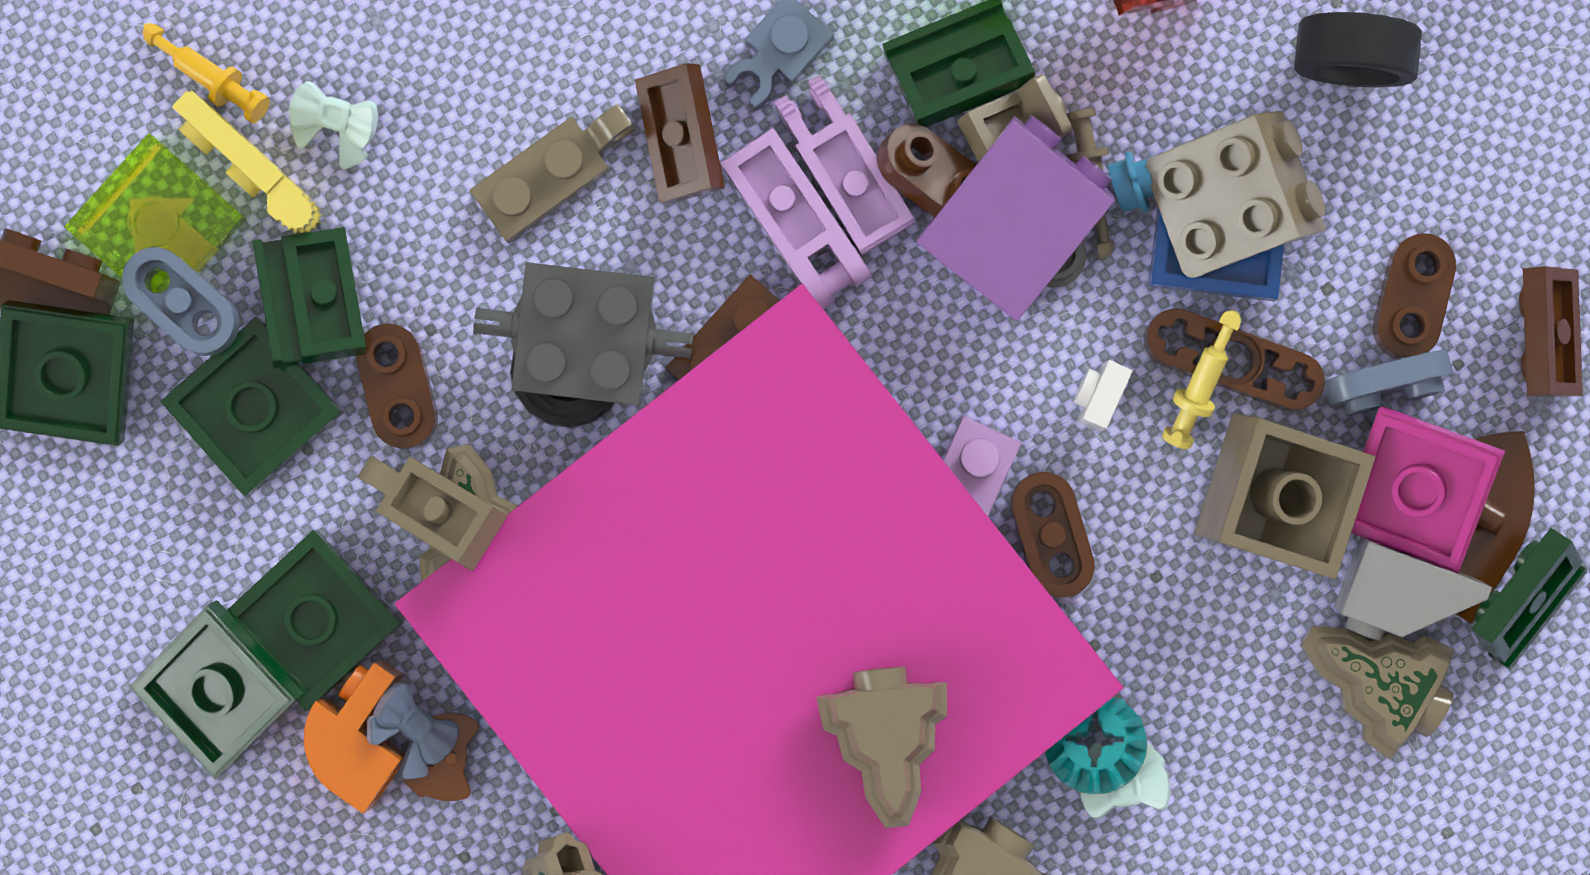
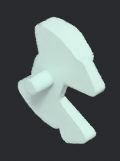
[289,82,378,170]
[1081,742,1171,819]

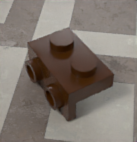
[0,228,121,315]

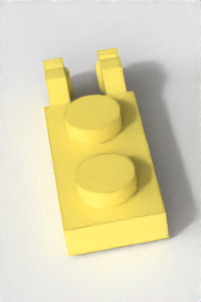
[172,90,322,234]

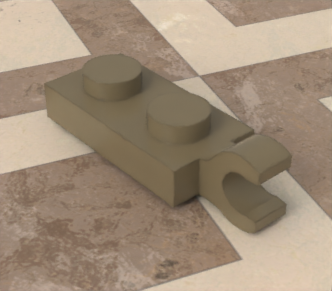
[469,103,636,243]
[357,455,507,572]

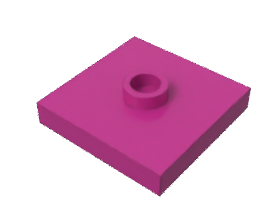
[1351,406,1505,573]

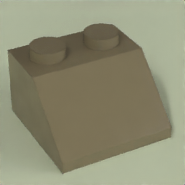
[1194,413,1376,580]

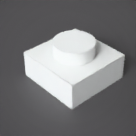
[1073,360,1133,432]

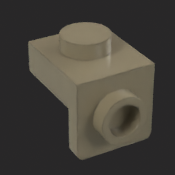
[957,74,1072,162]

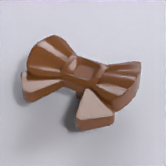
[404,712,479,801]

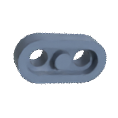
[122,247,239,356]
[1324,350,1454,416]

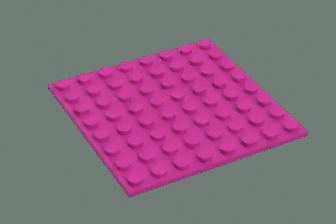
[394,283,1124,875]

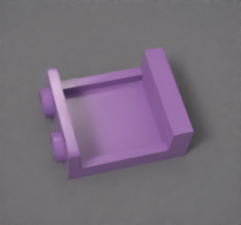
[916,116,1115,322]

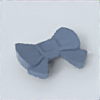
[367,682,459,780]

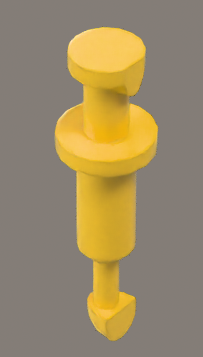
[143,23,270,124]

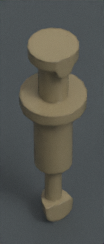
[1066,108,1115,260]

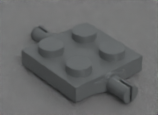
[473,262,694,405]

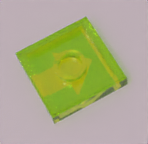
[64,133,247,293]

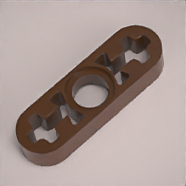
[1144,308,1325,411]

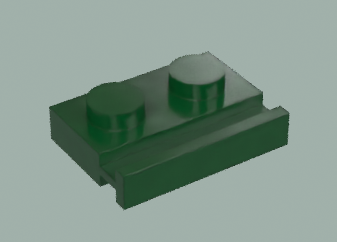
[882,0,1035,127]
[252,227,366,369]
[1471,528,1588,671]

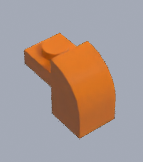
[304,660,405,814]

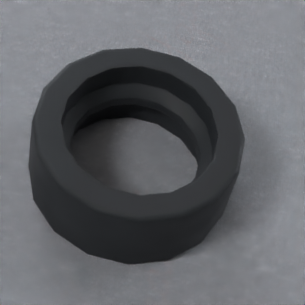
[1294,12,1422,88]

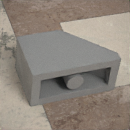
[1334,537,1492,641]

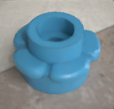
[1108,151,1154,213]

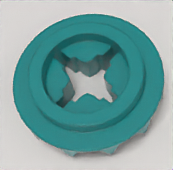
[1045,697,1147,794]

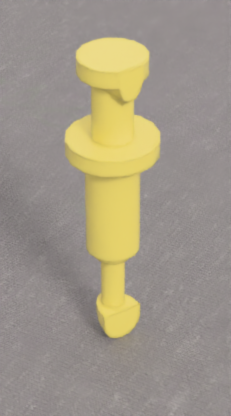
[1162,310,1241,449]

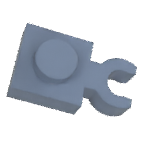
[724,0,834,110]

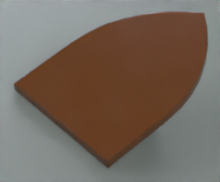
[1456,431,1535,624]

